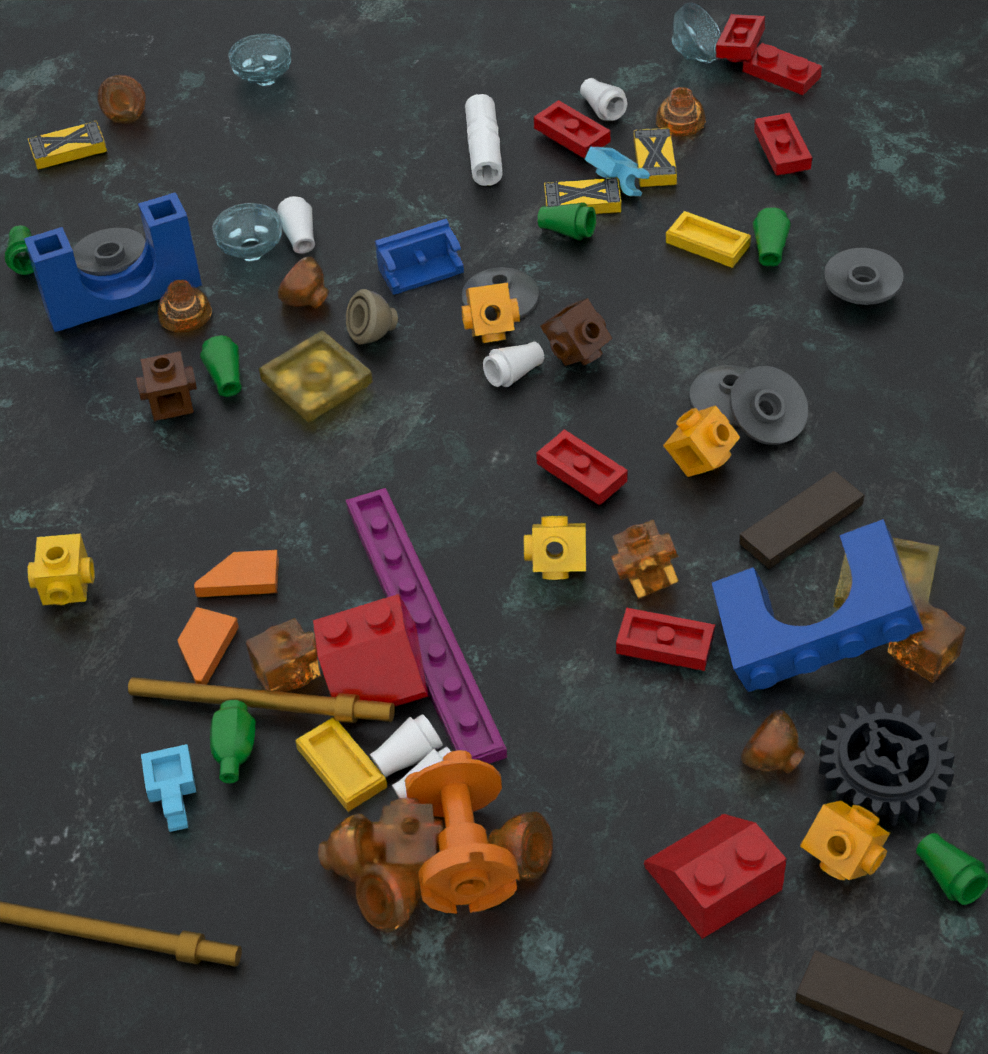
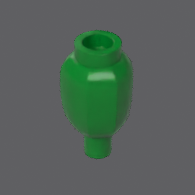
[210,700,255,783]

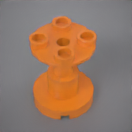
[405,750,519,913]

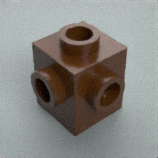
[540,298,613,366]
[136,351,197,421]

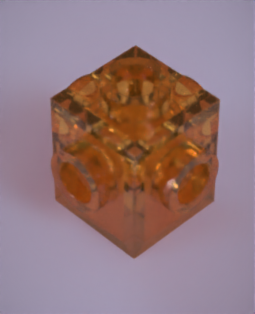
[611,520,679,598]
[888,598,966,683]
[246,618,320,692]
[372,798,443,877]

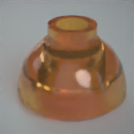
[97,74,146,124]
[656,87,706,136]
[278,257,330,309]
[158,280,212,332]
[741,710,805,774]
[488,812,553,881]
[318,814,383,883]
[356,862,421,932]

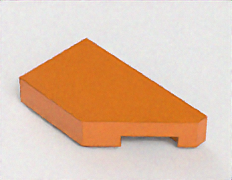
[194,550,279,597]
[177,607,239,685]

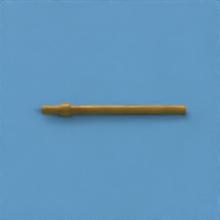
[128,677,395,723]
[0,901,242,966]

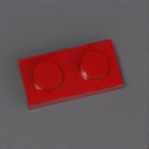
[716,14,765,62]
[743,43,822,95]
[534,100,611,159]
[754,113,812,175]
[536,429,628,505]
[616,608,715,671]

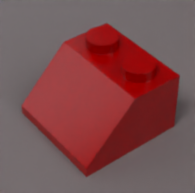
[313,594,428,723]
[644,814,787,939]

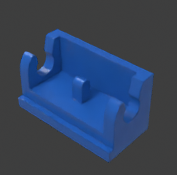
[375,219,464,295]

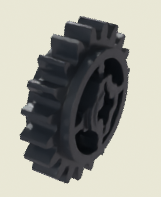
[818,702,955,826]

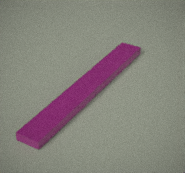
[346,488,507,764]

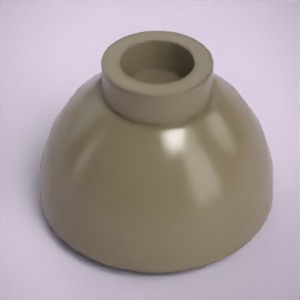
[346,289,398,344]

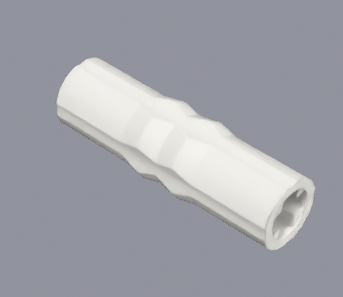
[465,94,503,186]

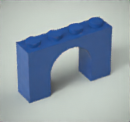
[24,193,202,332]
[712,519,924,692]

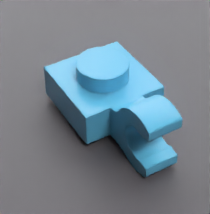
[585,146,650,196]
[141,744,196,832]

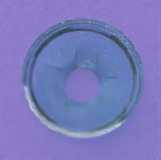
[671,2,721,63]
[228,34,292,86]
[212,203,282,261]

